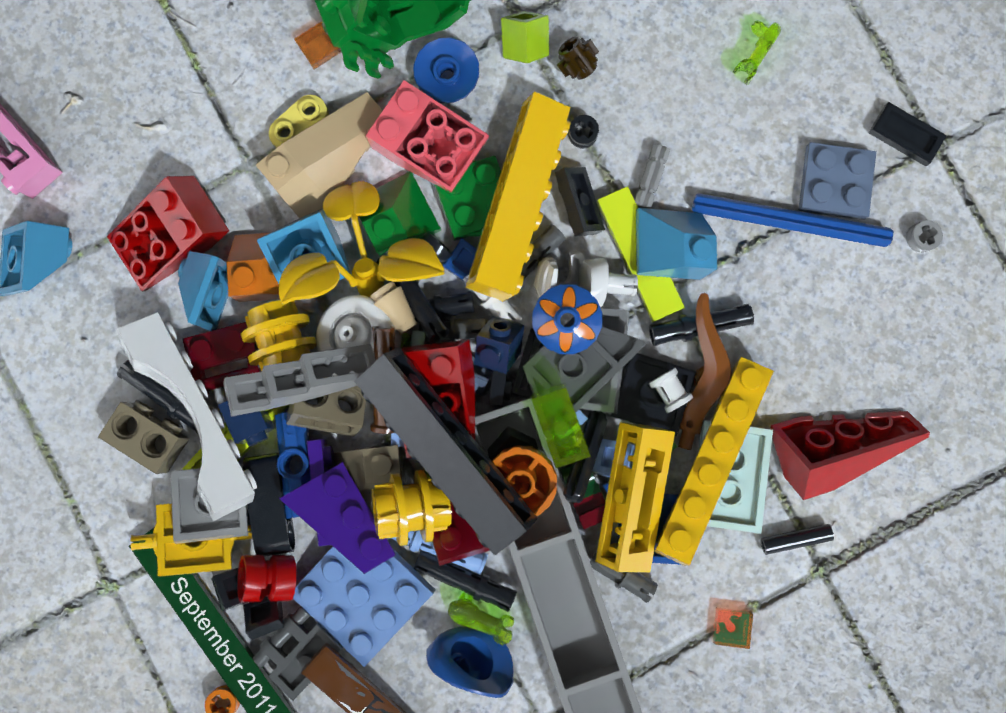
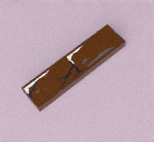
[301,642,406,713]

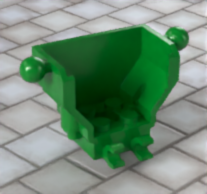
[315,0,471,79]

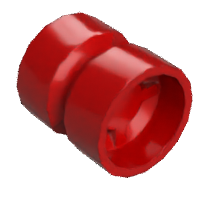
[237,555,296,602]

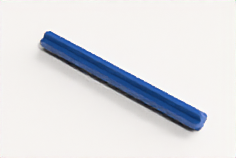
[692,193,894,247]

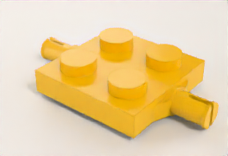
[130,504,252,577]

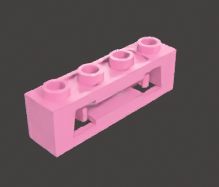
[0,104,63,199]

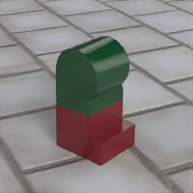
[559,463,606,529]

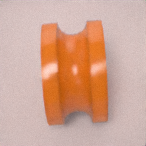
[204,685,240,713]

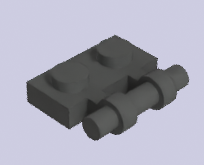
[253,606,343,701]

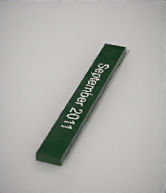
[129,527,295,713]

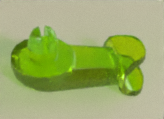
[733,20,781,85]
[448,592,514,645]

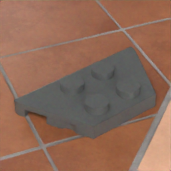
[523,317,646,439]

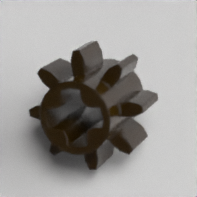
[557,37,599,80]

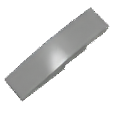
[223,344,376,417]

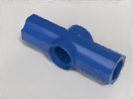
[275,412,311,519]

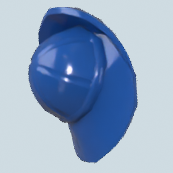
[426,626,514,698]

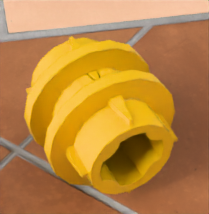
[241,300,317,371]
[372,470,451,546]

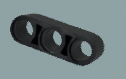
[243,452,295,557]

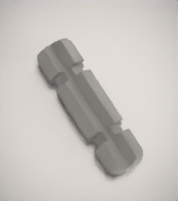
[634,144,670,209]

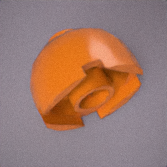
[492,445,557,516]

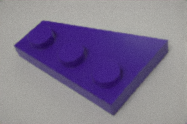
[279,462,396,574]

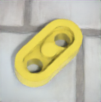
[269,95,329,148]

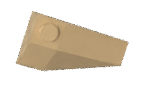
[256,92,383,218]

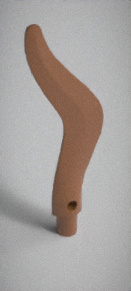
[678,293,731,450]

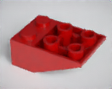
[107,176,230,292]
[400,339,475,458]

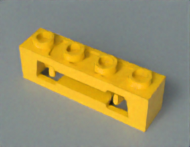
[595,422,675,572]

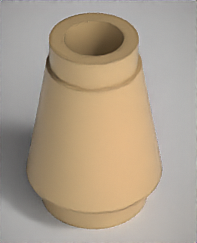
[370,281,418,335]

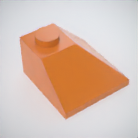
[227,232,280,302]

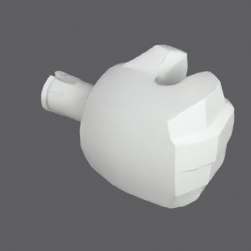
[533,251,638,307]

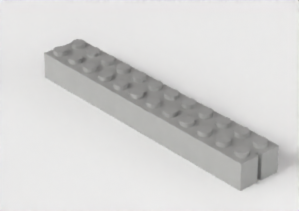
[475,397,642,713]

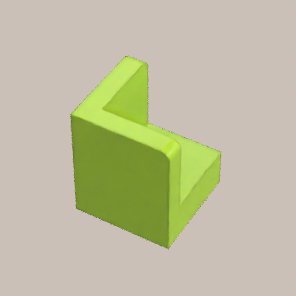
[501,11,549,63]

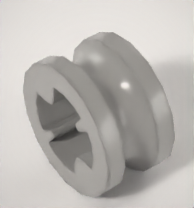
[906,220,943,253]

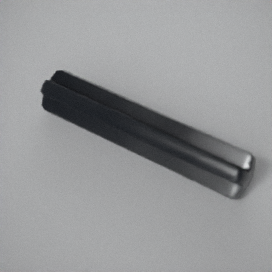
[563,411,608,503]

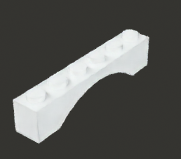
[117,312,257,521]

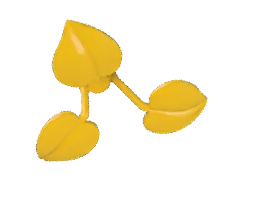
[279,181,444,305]

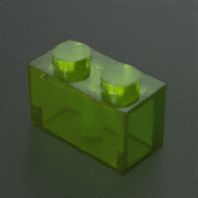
[531,382,591,468]

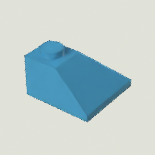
[257,208,351,284]
[636,208,717,280]
[0,221,72,296]
[178,251,228,331]

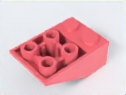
[366,80,489,193]

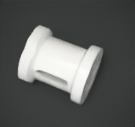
[649,368,694,413]

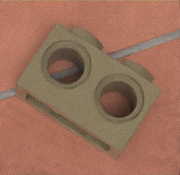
[286,385,366,436]
[98,400,190,474]

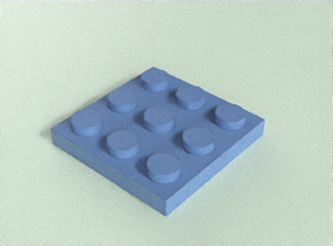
[293,547,436,667]

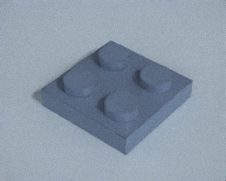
[798,142,877,220]

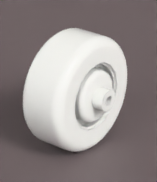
[316,295,402,357]

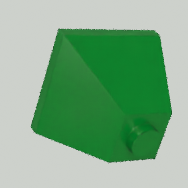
[359,171,441,256]

